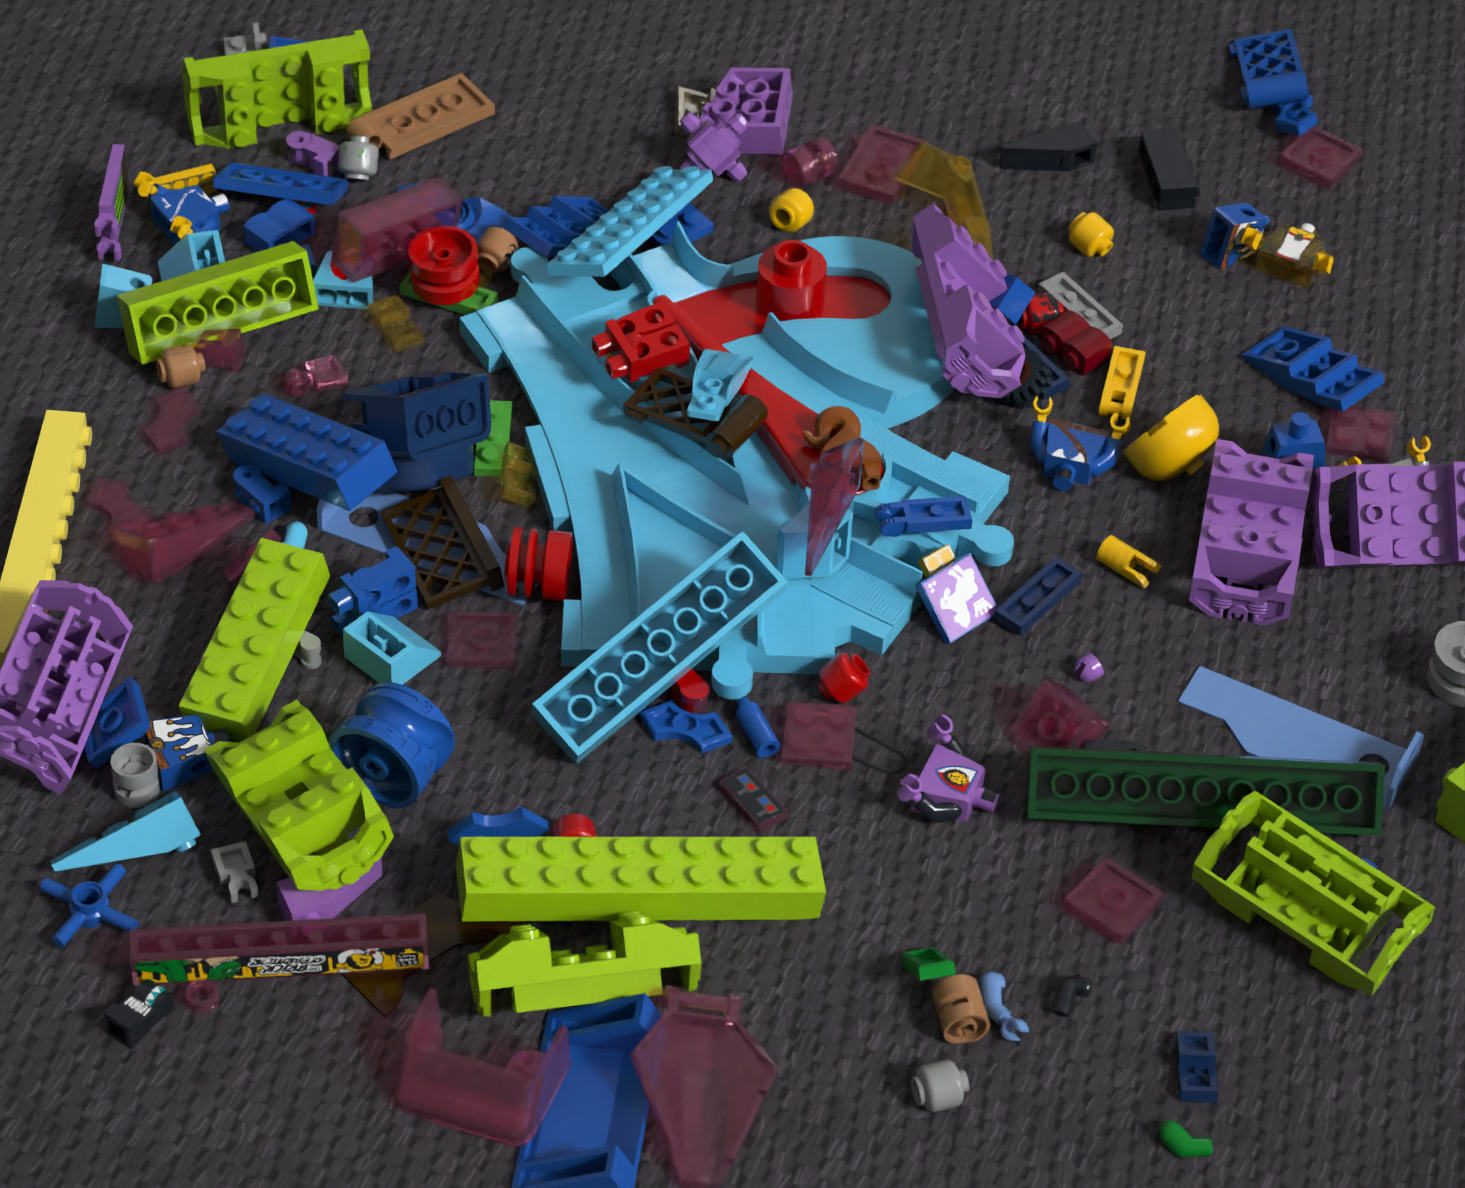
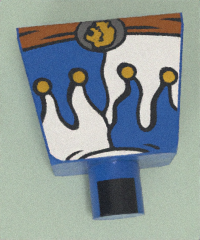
[1200,203,1271,270]
[144,715,230,791]

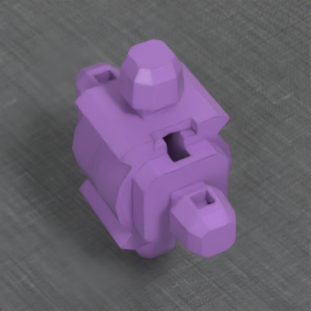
[679,112,748,182]

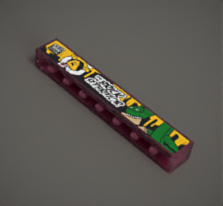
[130,913,429,986]

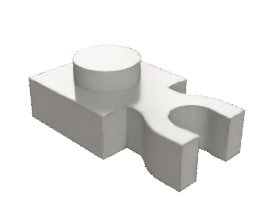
[211,841,258,903]

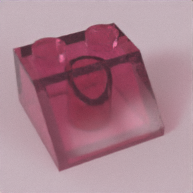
[1006,679,1111,752]

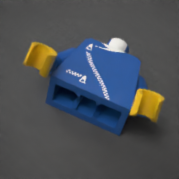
[134,172,230,246]

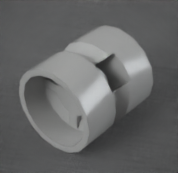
[111,743,160,808]

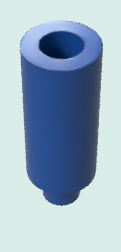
[736,697,780,758]

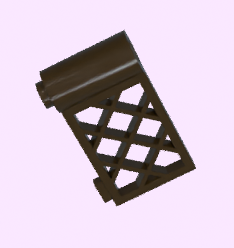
[623,368,768,460]

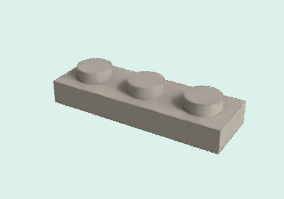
[1038,272,1123,339]

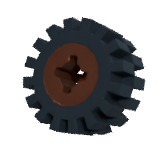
[1001,347,1052,409]

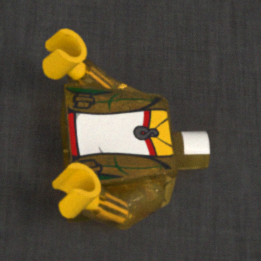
[1240,223,1334,289]

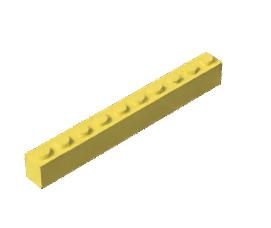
[0,410,92,667]

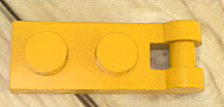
[1098,346,1146,420]

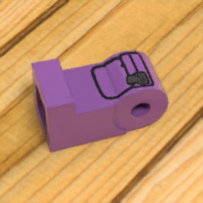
[286,131,340,177]

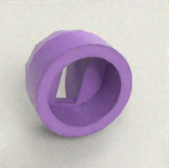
[1074,652,1104,682]

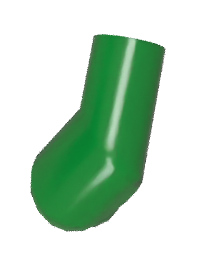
[1159,1120,1212,1157]

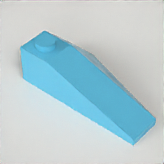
[50,790,201,871]

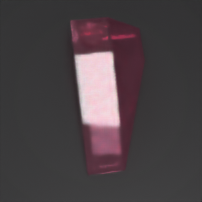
[805,437,864,577]

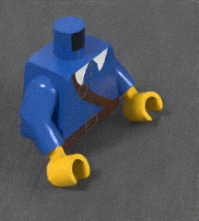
[1030,396,1131,491]

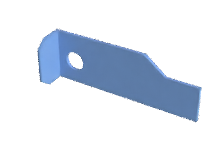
[317,489,538,606]
[1178,666,1424,810]

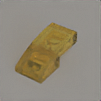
[368,295,424,353]
[500,441,537,508]

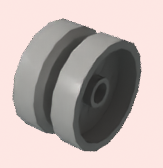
[1426,621,1465,707]

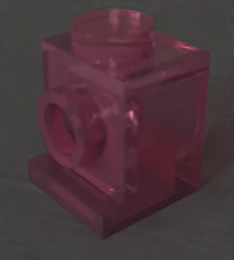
[194,329,245,371]

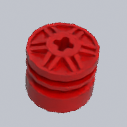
[504,527,572,601]

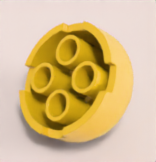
[1123,394,1219,481]

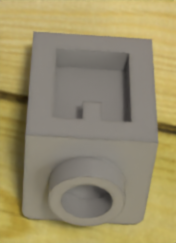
[224,22,267,55]

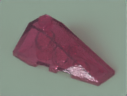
[107,502,254,582]

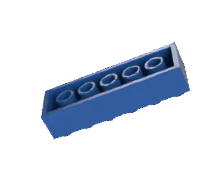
[216,393,398,511]

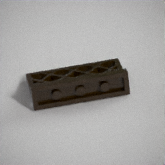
[380,475,505,610]

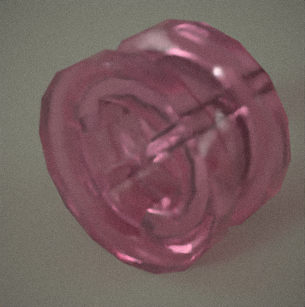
[186,979,220,1015]

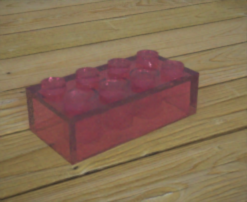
[331,176,463,283]

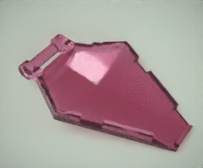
[630,985,779,1188]

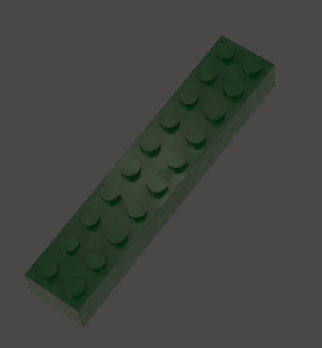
[1025,745,1385,836]

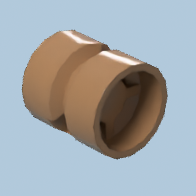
[932,974,990,1044]

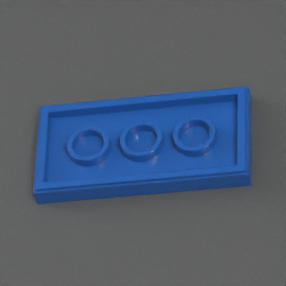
[213,162,348,205]

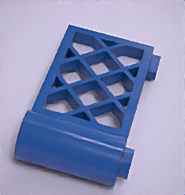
[1229,29,1309,109]

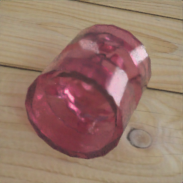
[781,136,838,189]

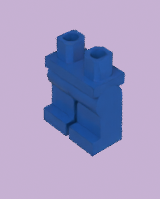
[328,546,418,637]

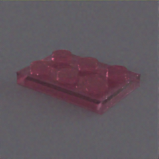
[837,124,928,204]

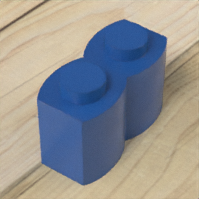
[244,199,315,252]

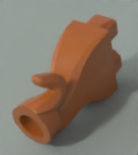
[802,406,882,495]

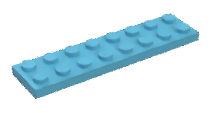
[547,166,713,277]

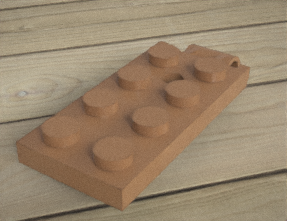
[346,73,495,160]

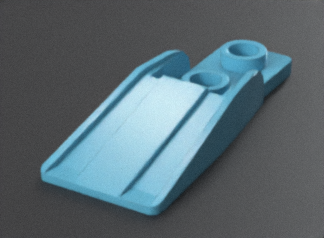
[687,349,754,421]

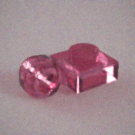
[284,354,348,397]

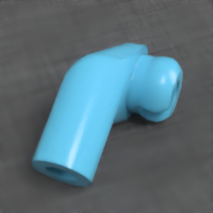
[281,521,308,549]

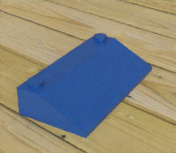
[511,993,665,1188]

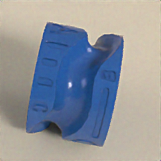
[328,682,455,808]

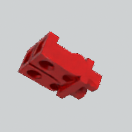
[591,301,690,383]

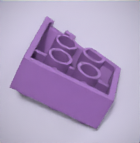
[699,68,793,154]

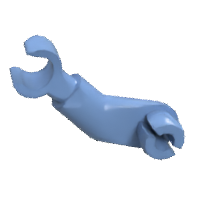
[979,972,1029,1041]

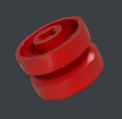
[408,226,480,305]

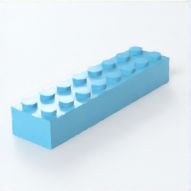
[531,531,788,764]

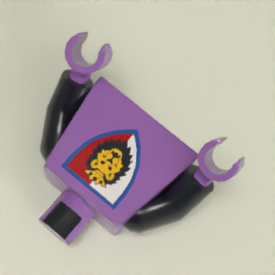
[898,715,999,823]

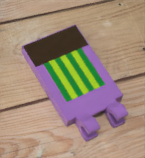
[94,144,129,261]

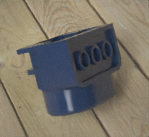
[343,370,491,491]

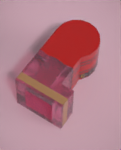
[664,669,709,714]

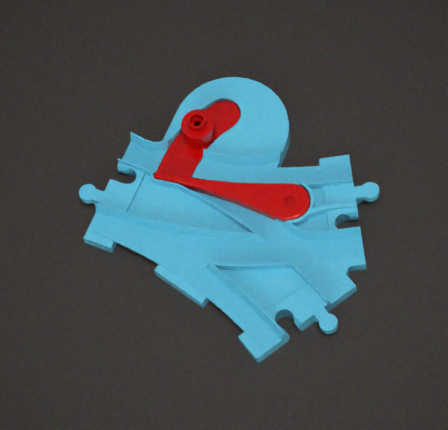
[460,221,1014,699]

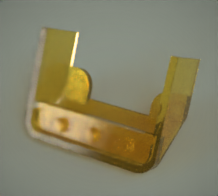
[894,141,994,261]

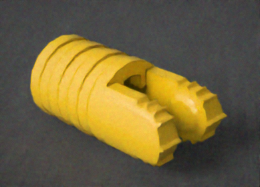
[1096,535,1162,589]

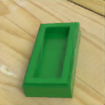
[901,947,956,981]

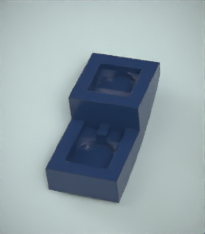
[1176,1031,1219,1103]

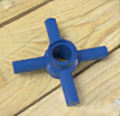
[40,864,139,948]

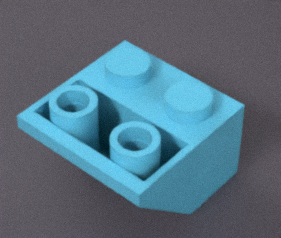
[158,230,225,281]
[776,493,853,579]
[343,611,441,685]

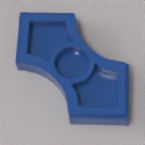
[1271,94,1318,136]
[639,701,733,754]
[447,807,549,846]

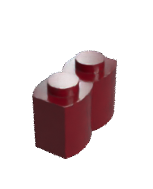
[1040,310,1113,375]

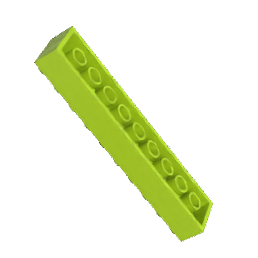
[456,837,826,921]

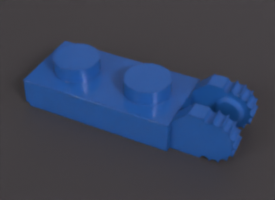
[874,496,973,537]

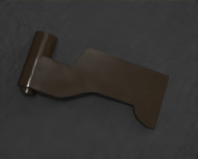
[340,893,533,1017]

